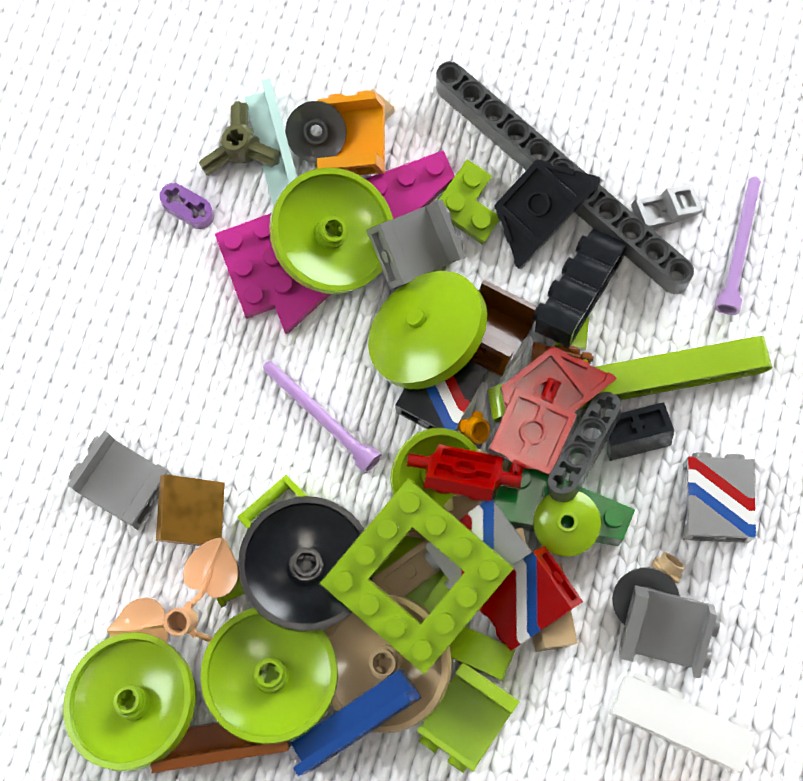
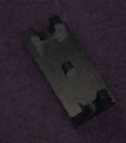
[601,402,674,461]

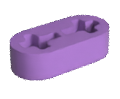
[159,183,214,229]

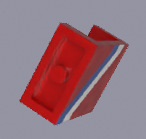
[479,545,583,651]

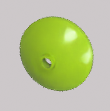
[390,428,477,508]

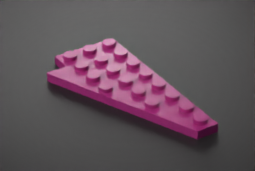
[214,150,455,334]

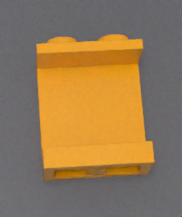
[317,90,385,176]

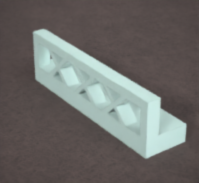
[244,78,297,206]

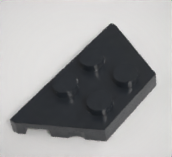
[494,159,604,269]

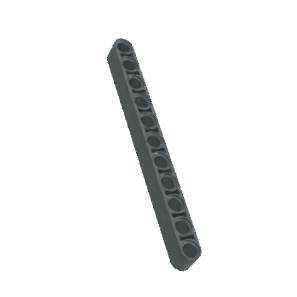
[436,61,694,294]

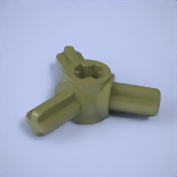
[199,101,281,175]

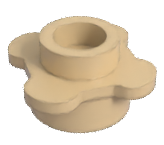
[652,552,685,584]

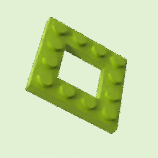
[320,478,514,675]

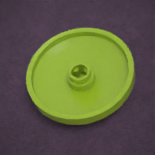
[269,168,393,294]
[368,271,487,389]
[201,608,338,744]
[63,632,196,772]

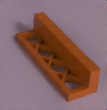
[150,722,291,773]

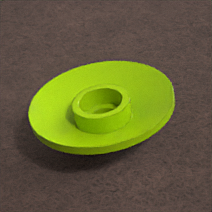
[533,492,601,557]

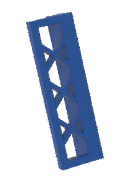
[290,669,421,776]

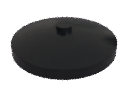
[238,496,372,632]

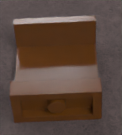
[470,279,537,377]

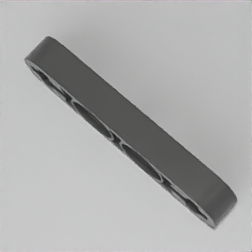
[548,392,621,502]

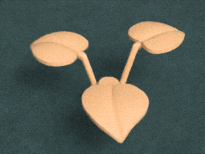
[107,538,239,642]

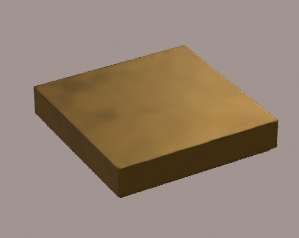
[156,474,225,546]

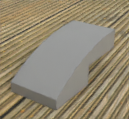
[630,183,704,229]

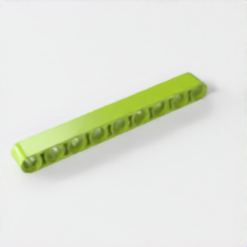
[487,336,773,423]

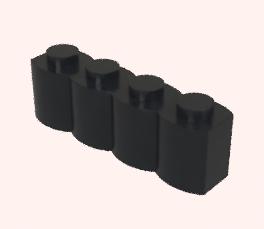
[533,229,627,348]

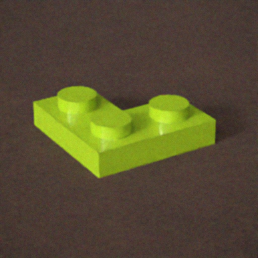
[439,159,499,245]

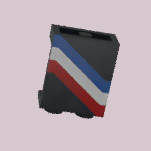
[395,360,489,432]

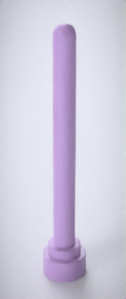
[715,176,761,315]
[263,361,382,474]

